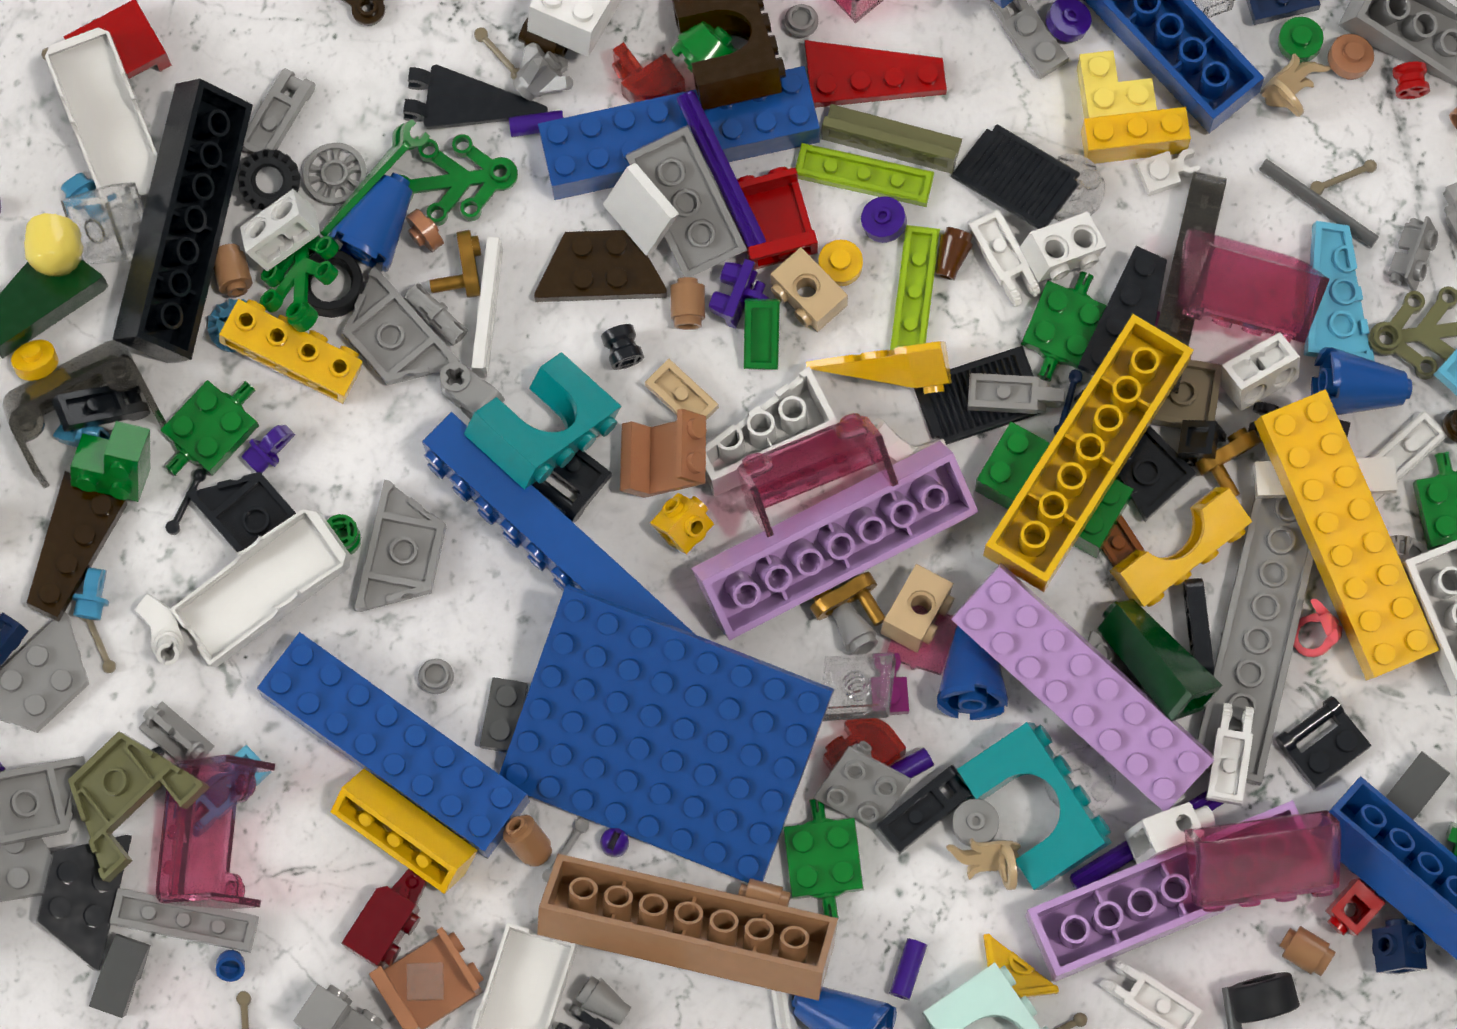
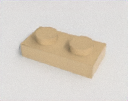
[645,359,719,420]

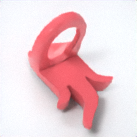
[1293,599,1343,658]

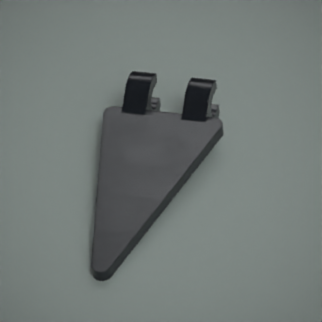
[403,65,548,129]

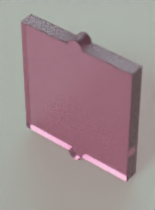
[886,605,957,675]

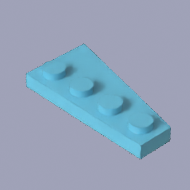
[1304,221,1375,361]

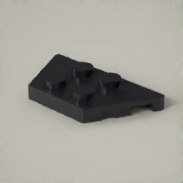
[186,472,296,552]
[36,835,132,971]

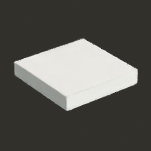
[603,163,679,255]

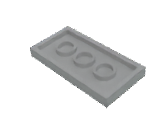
[626,125,748,277]

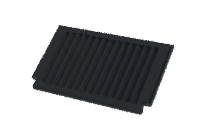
[951,124,1080,229]
[914,346,1041,445]

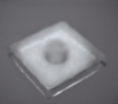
[821,652,896,721]

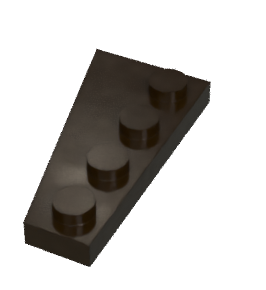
[26,471,128,622]

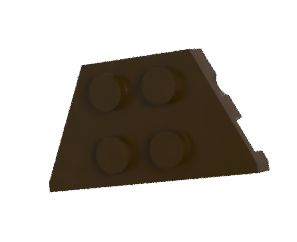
[534,230,667,302]

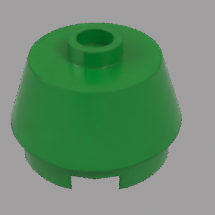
[671,21,737,73]

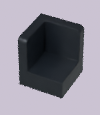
[1178,420,1227,466]

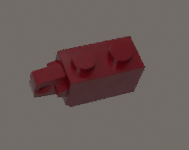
[341,869,427,968]

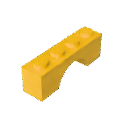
[1109,486,1253,607]

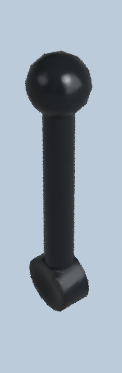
[165,469,206,535]

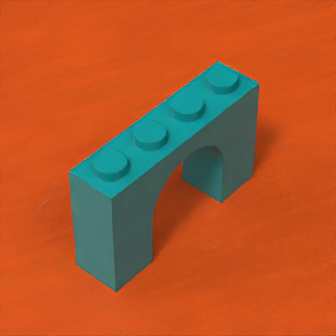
[464,352,622,490]
[957,722,1112,890]

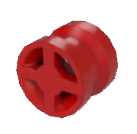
[1392,61,1430,100]

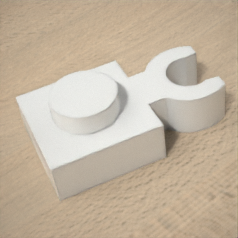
[1136,148,1201,196]

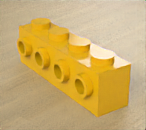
[219,299,363,404]
[330,768,478,894]

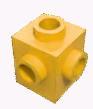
[650,493,714,554]

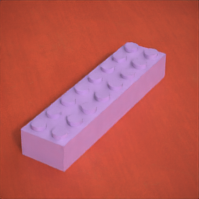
[691,441,978,641]
[951,563,1214,811]
[1025,800,1323,982]

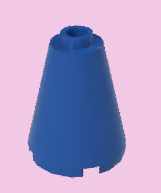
[329,173,413,272]
[1311,347,1412,415]
[937,625,1008,720]
[792,987,897,1029]

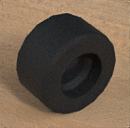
[1228,972,1300,1023]

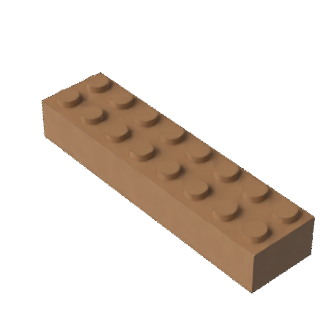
[537,854,838,1001]

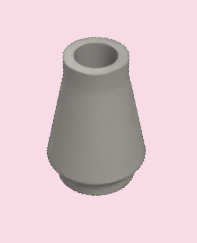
[832,603,878,657]
[575,976,631,1025]

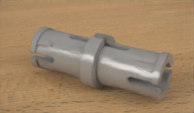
[404,283,468,346]

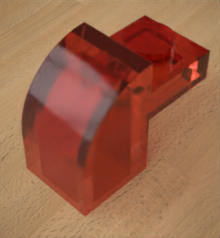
[612,42,686,103]
[823,716,906,771]

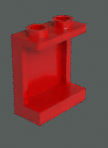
[63,0,172,79]
[737,167,818,270]

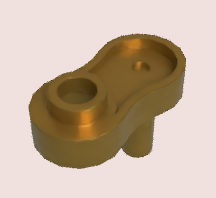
[429,230,482,298]
[1195,427,1261,497]
[810,572,885,626]

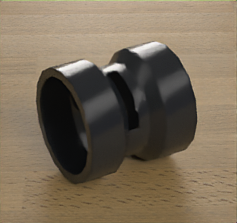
[601,324,644,370]

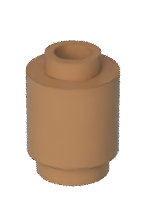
[214,244,253,297]
[670,277,705,330]
[503,815,552,867]
[738,878,791,907]
[1279,926,1336,976]

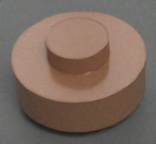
[1328,34,1374,79]
[405,209,444,252]

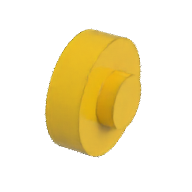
[818,240,863,286]
[11,340,59,381]

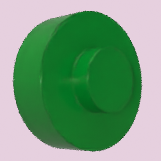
[1278,17,1324,63]

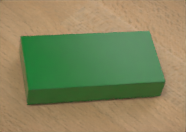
[744,298,780,370]

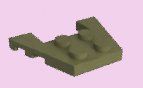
[68,731,210,883]

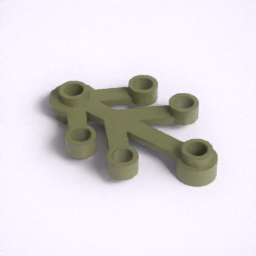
[1369,286,1457,380]

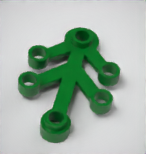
[401,134,518,226]
[260,235,339,332]

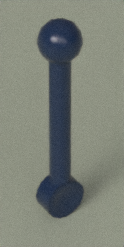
[1053,369,1083,435]

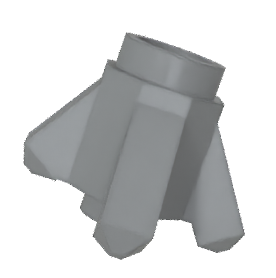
[513,42,573,101]

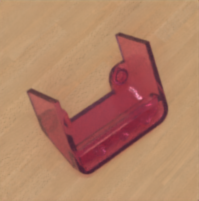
[737,413,899,538]
[156,755,275,909]

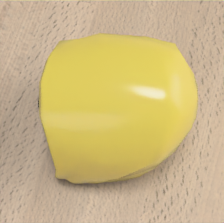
[24,213,84,277]

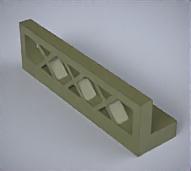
[822,104,962,174]

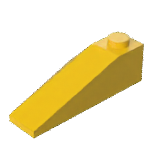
[806,341,952,394]

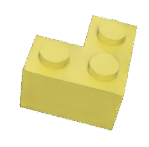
[1077,50,1157,118]

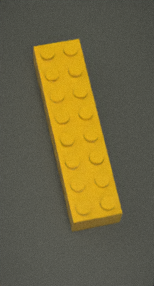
[983,314,1194,592]
[1254,389,1440,681]

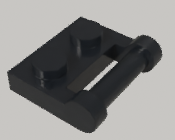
[532,431,612,523]
[1275,696,1372,790]

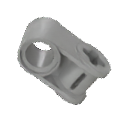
[439,362,505,420]

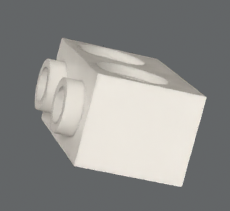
[240,189,320,271]
[1020,211,1107,282]
[1221,332,1300,411]

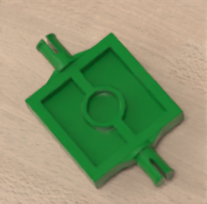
[1020,271,1107,382]
[161,380,259,476]
[1413,452,1457,550]
[784,799,864,918]

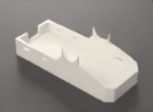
[45,27,158,210]
[170,509,351,667]
[471,923,577,1029]

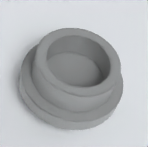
[785,4,818,38]
[418,659,454,694]

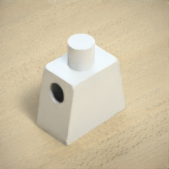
[1123,802,1215,864]

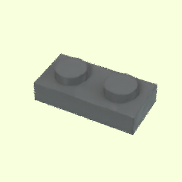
[480,677,528,753]

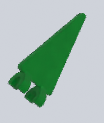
[320,120,430,236]

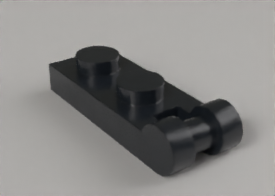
[52,380,151,432]
[876,765,973,855]

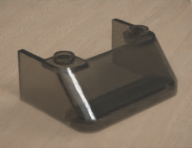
[2,340,167,489]

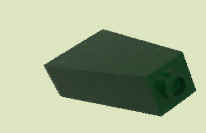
[0,260,108,359]
[1097,599,1223,721]

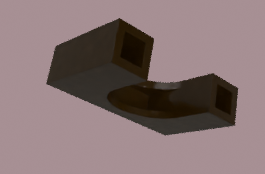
[672,0,786,110]

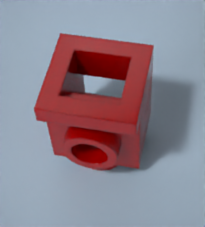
[1325,879,1386,936]

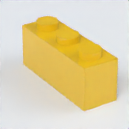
[1081,107,1191,165]

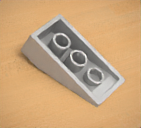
[1338,0,1457,87]

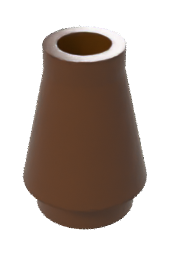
[935,227,973,280]

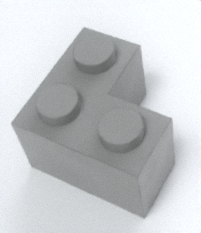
[293,984,383,1029]

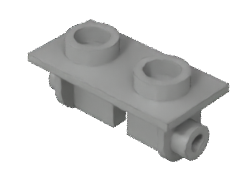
[1388,216,1438,291]
[139,701,215,773]

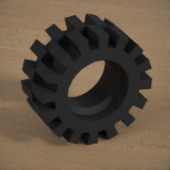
[237,149,301,210]

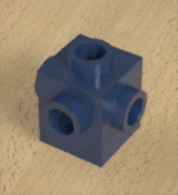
[1372,919,1427,975]

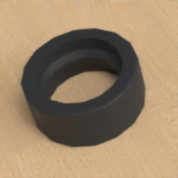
[307,250,365,318]

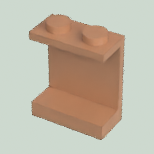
[620,409,707,498]
[369,927,484,1029]

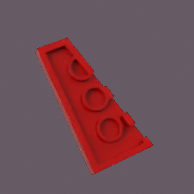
[805,40,947,108]

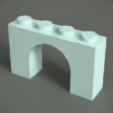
[922,963,1048,1029]

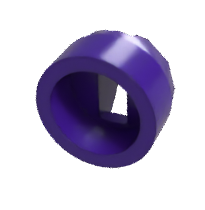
[600,828,629,858]

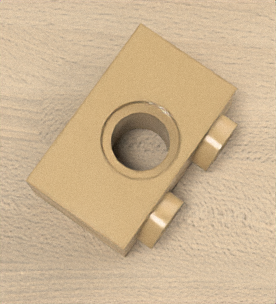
[770,247,848,332]
[880,564,955,653]

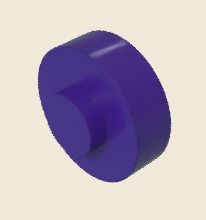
[1046,0,1092,42]
[861,197,907,243]

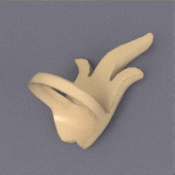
[1260,54,1331,117]
[946,838,1021,890]

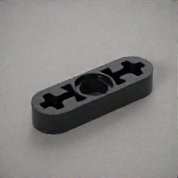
[1183,578,1214,676]

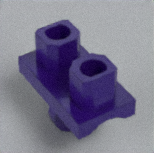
[709,259,769,329]

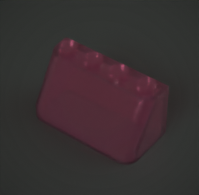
[1178,228,1330,344]
[1184,810,1342,912]

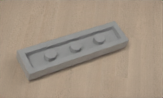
[109,888,259,953]

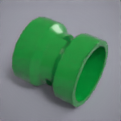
[327,514,362,555]

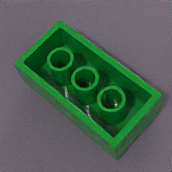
[974,422,1134,558]

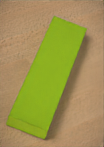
[795,143,934,207]
[890,225,940,350]

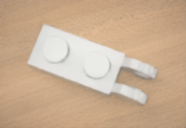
[968,209,1042,307]
[1206,703,1254,806]
[1100,959,1204,1029]

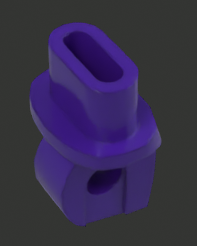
[242,425,295,473]

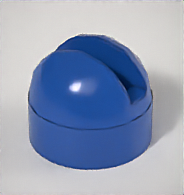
[216,950,245,982]

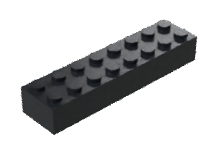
[112,78,253,363]

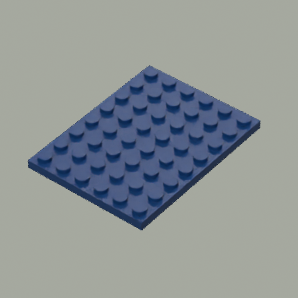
[499,585,834,883]

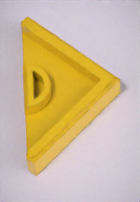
[983,934,1059,998]

